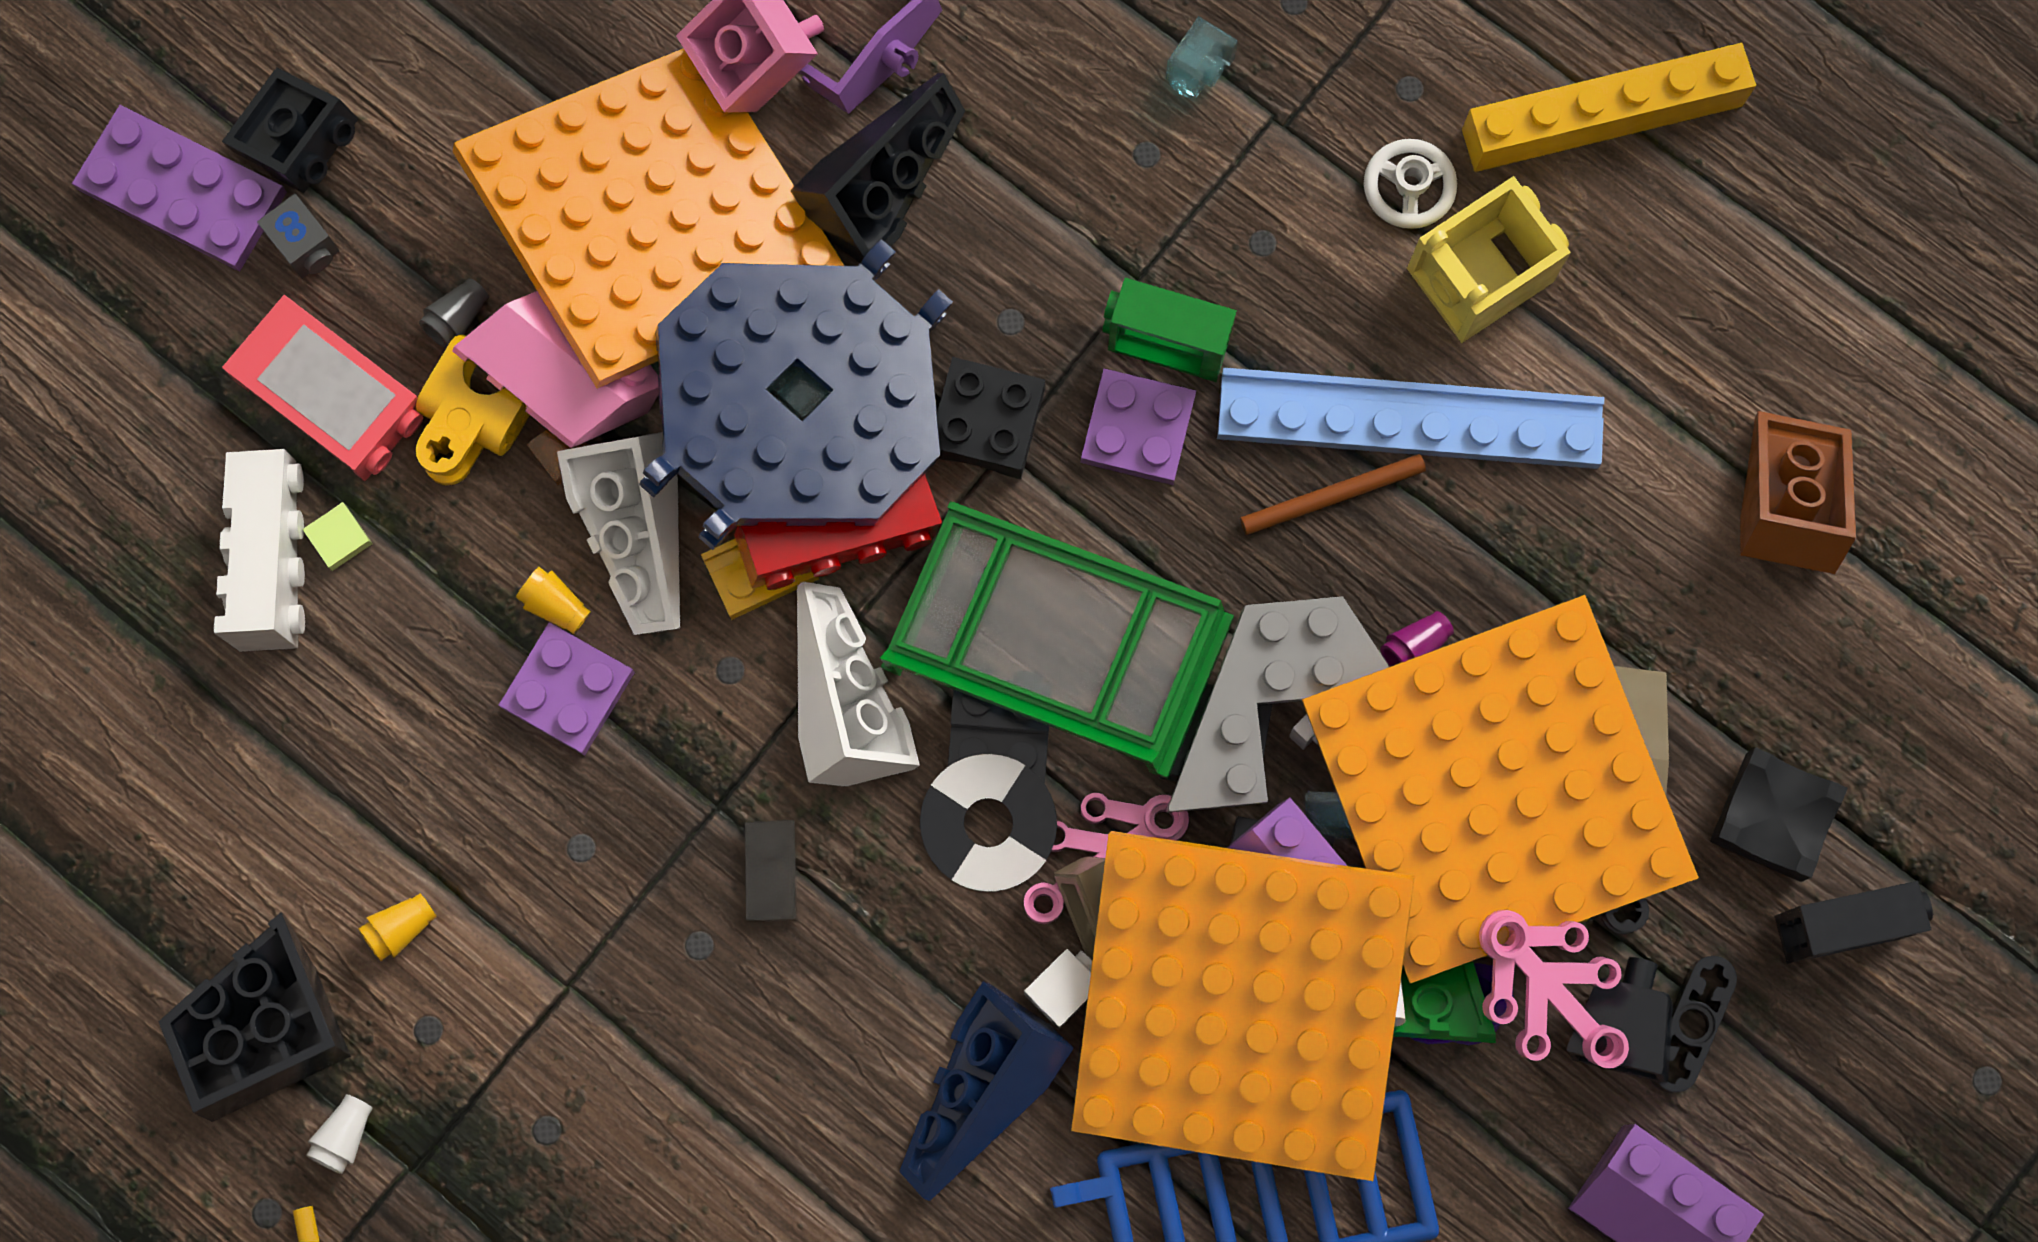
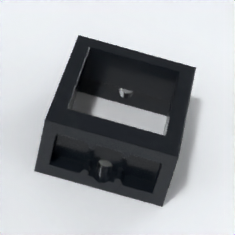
[1774,881,1933,964]

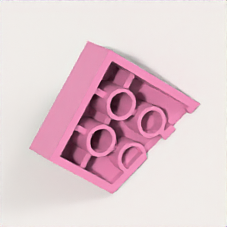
[452,291,659,448]

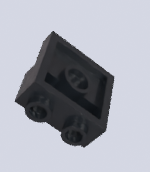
[222,67,358,194]
[948,668,1052,784]

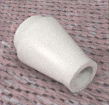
[306,1094,373,1174]

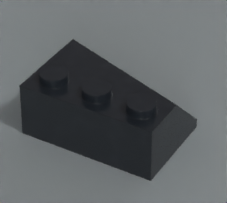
[158,912,351,1122]

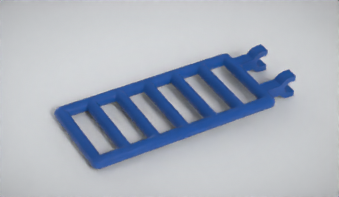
[1050,1090,1439,1242]

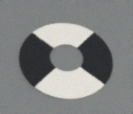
[920,754,1057,891]

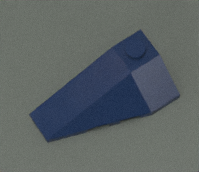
[899,981,1074,1201]

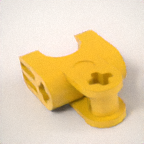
[415,334,530,486]

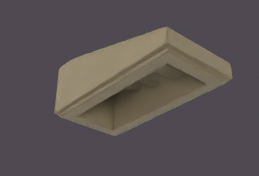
[1054,857,1105,961]

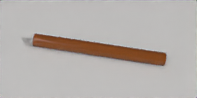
[1240,454,1426,535]

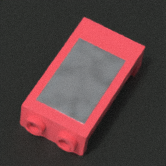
[222,295,423,481]

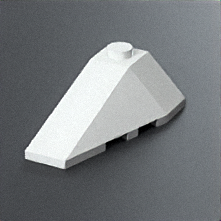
[557,432,680,635]
[797,582,920,786]

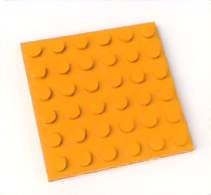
[453,48,845,389]
[1302,595,1699,984]
[1071,831,1415,1181]

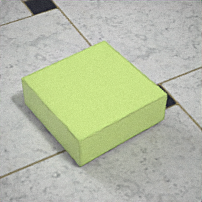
[302,502,373,571]

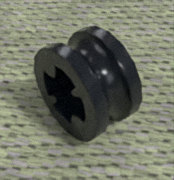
[1600,898,1649,935]

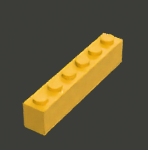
[1462,43,1756,172]

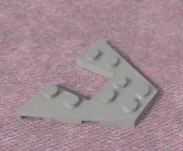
[1166,596,1389,813]

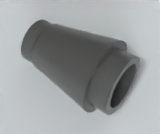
[419,278,489,348]

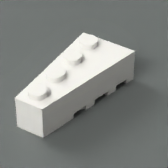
[214,449,305,652]

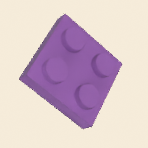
[1081,369,1196,485]
[499,622,635,756]

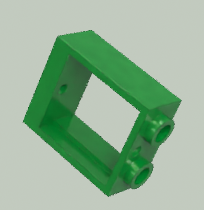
[1102,277,1237,383]

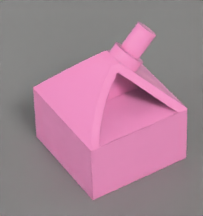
[676,0,824,112]

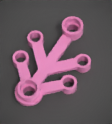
[1024,793,1189,924]
[1479,910,1629,1068]

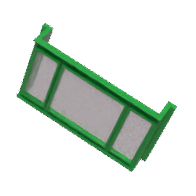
[880,501,1235,779]

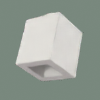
[1024,949,1092,1030]

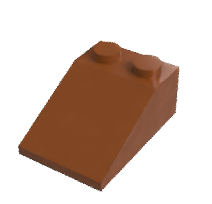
[1740,411,1856,574]

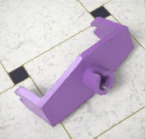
[799,0,942,114]

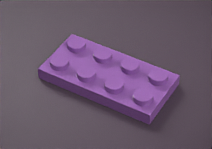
[72,105,287,272]

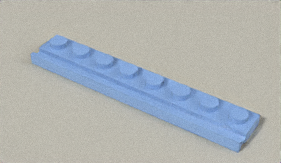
[1217,368,1604,469]

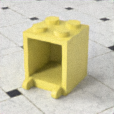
[1407,176,1571,343]

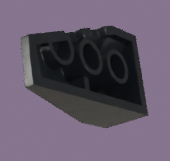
[790,73,966,263]

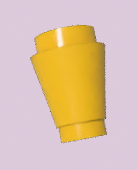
[516,567,591,635]
[358,893,437,962]

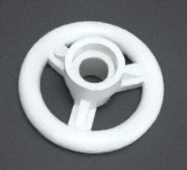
[1364,139,1457,229]

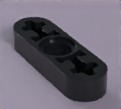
[1651,956,1737,1093]

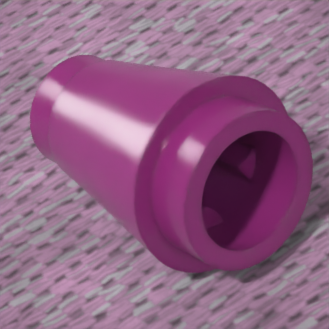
[1380,611,1454,667]

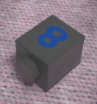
[257,194,339,279]

